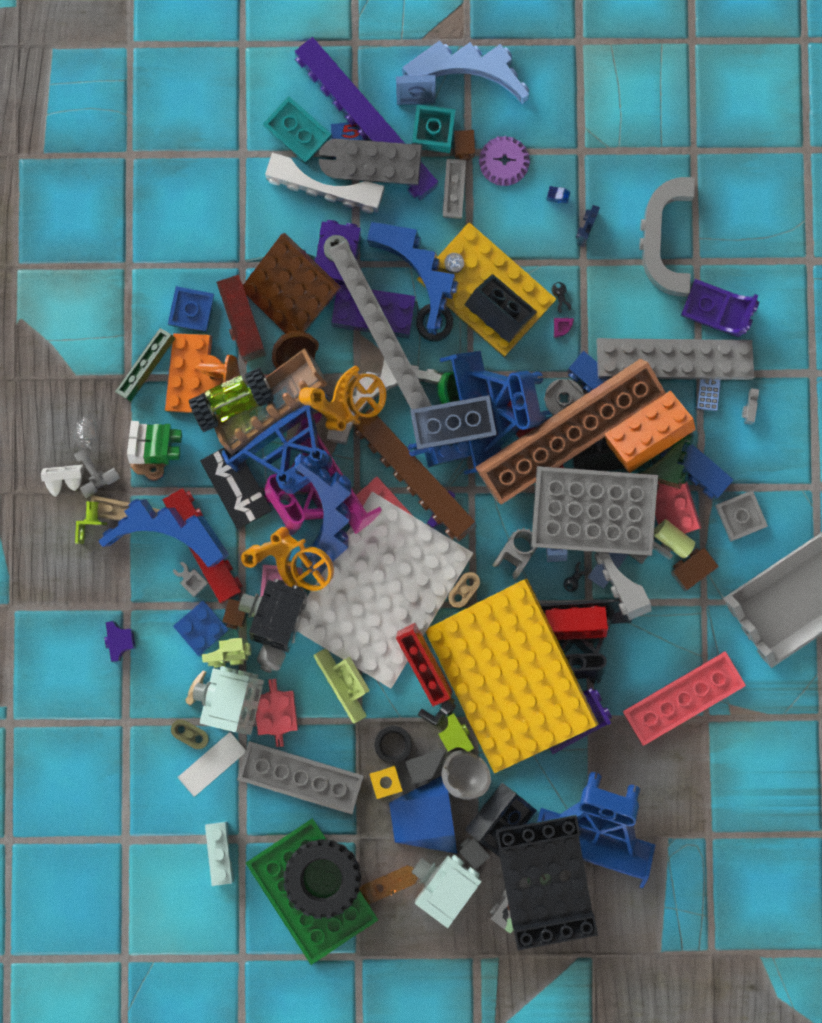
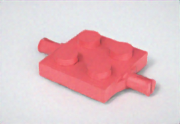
[256,679,298,747]

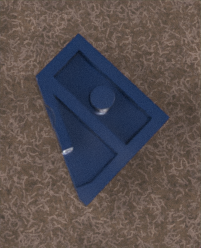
[575,205,600,247]

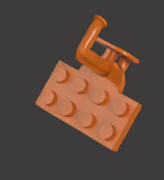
[165,333,241,413]

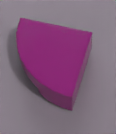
[554,318,574,338]

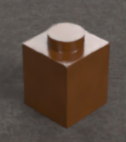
[454,130,475,161]
[222,599,247,630]

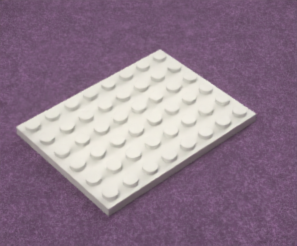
[297,492,473,689]

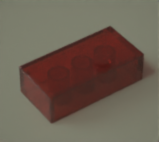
[216,274,266,363]

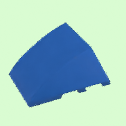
[389,776,457,854]

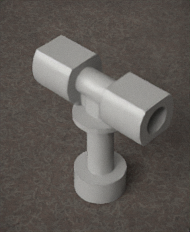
[74,447,120,498]

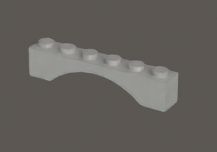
[594,552,652,621]

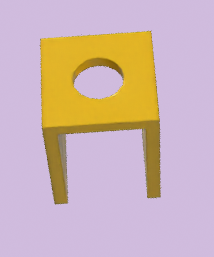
[369,765,403,799]

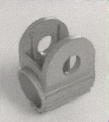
[492,528,538,581]

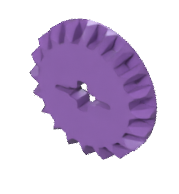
[479,135,530,186]

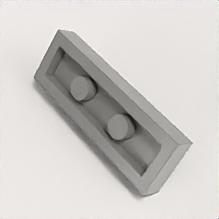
[443,159,466,219]

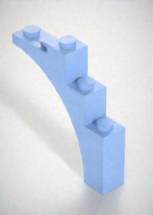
[402,41,529,104]

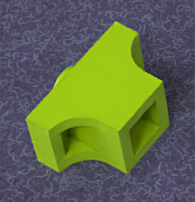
[438,713,474,752]

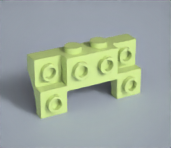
[202,638,251,668]

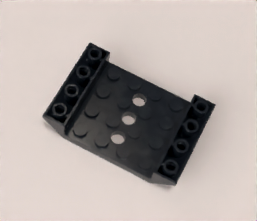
[496,815,598,951]

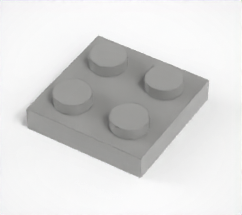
[715,490,768,542]

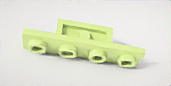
[313,649,370,724]

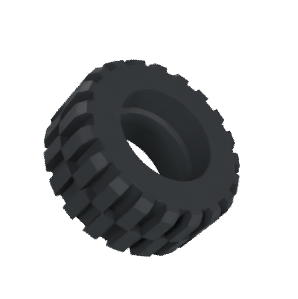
[283,839,362,919]

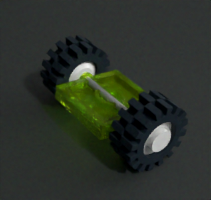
[189,367,275,432]

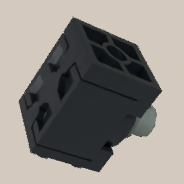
[238,579,307,653]

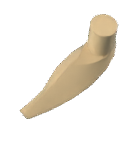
[186,670,207,706]

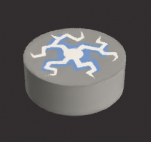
[444,253,464,273]

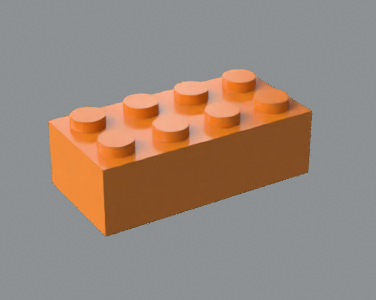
[604,391,696,473]

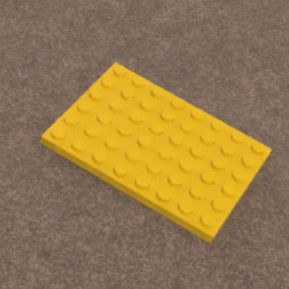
[426,578,599,774]

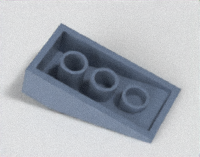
[410,395,497,449]

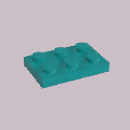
[263,96,332,164]

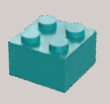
[412,104,456,153]

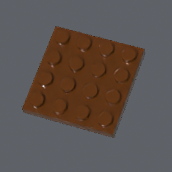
[240,233,341,333]

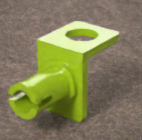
[75,501,107,544]

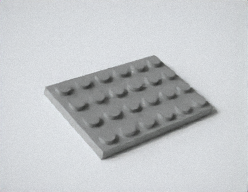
[531,466,658,556]

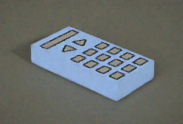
[697,379,720,411]

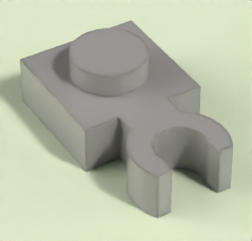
[742,388,759,425]
[173,562,208,597]

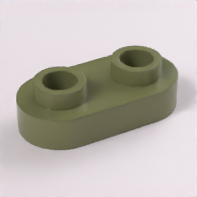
[171,720,209,749]

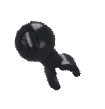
[551,282,571,314]
[563,562,589,592]

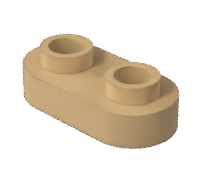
[448,572,480,608]

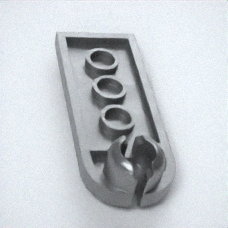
[319,139,422,185]

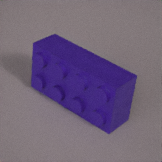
[331,284,415,339]

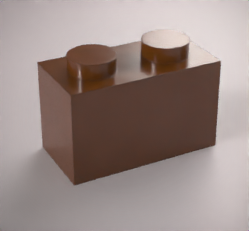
[670,548,719,591]

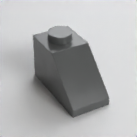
[406,748,445,786]

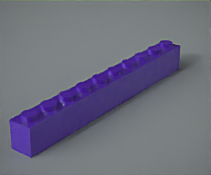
[295,37,438,201]

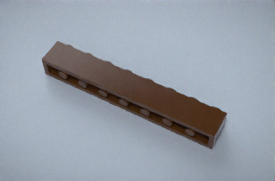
[353,408,477,541]

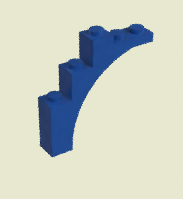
[367,222,459,335]
[295,453,351,574]
[98,499,229,567]

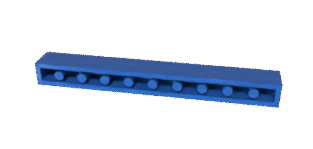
[567,351,734,500]

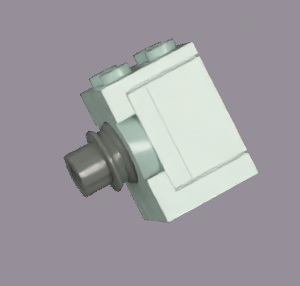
[193,666,264,735]
[411,855,482,928]

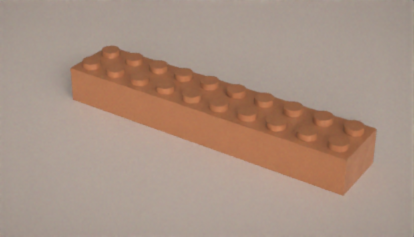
[475,359,666,505]

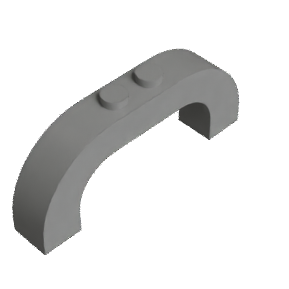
[639,177,695,297]

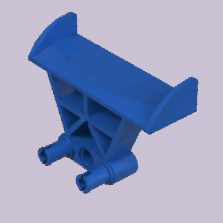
[440,351,552,475]
[221,388,333,494]
[536,772,655,888]

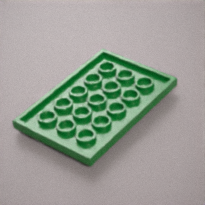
[245,818,379,965]

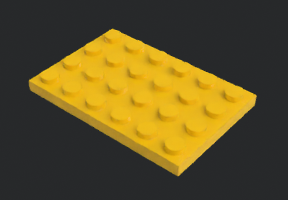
[417,222,556,357]

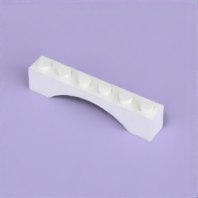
[265,153,384,214]

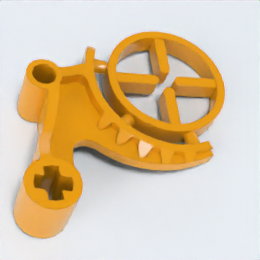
[299,366,386,431]
[241,527,334,591]

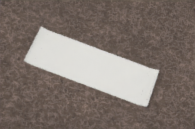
[178,732,246,797]

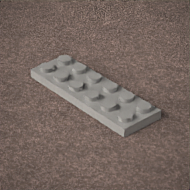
[237,741,364,814]

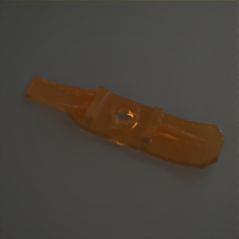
[360,865,418,904]

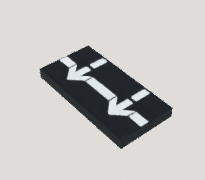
[200,447,272,530]

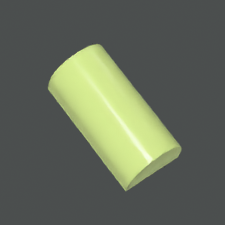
[654,519,695,559]

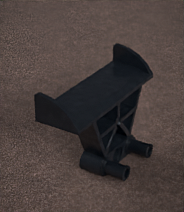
[540,599,632,684]

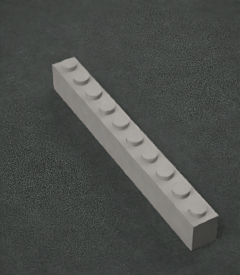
[328,241,432,410]

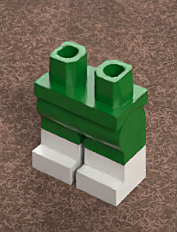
[127,421,182,465]

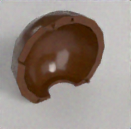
[272,330,319,369]

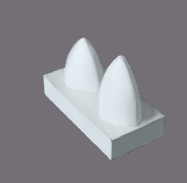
[41,465,83,497]

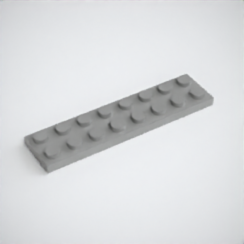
[596,338,754,380]

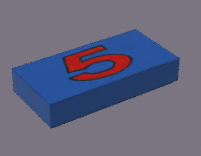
[331,122,368,141]

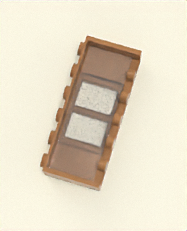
[214,348,327,455]

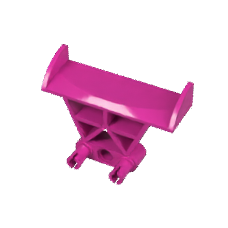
[265,412,382,535]

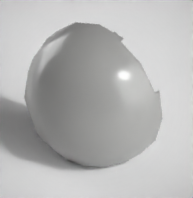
[441,750,491,800]

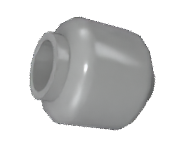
[257,645,286,673]

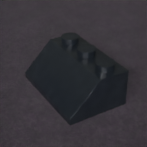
[464,274,537,342]
[571,437,625,471]
[465,782,537,857]

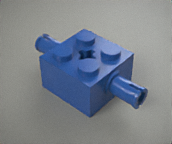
[408,441,471,468]

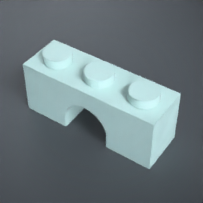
[205,822,234,886]

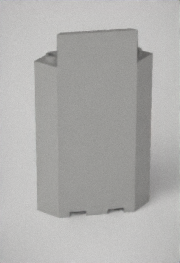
[724,532,822,668]

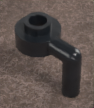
[418,697,456,726]

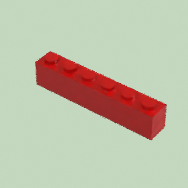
[162,488,243,604]

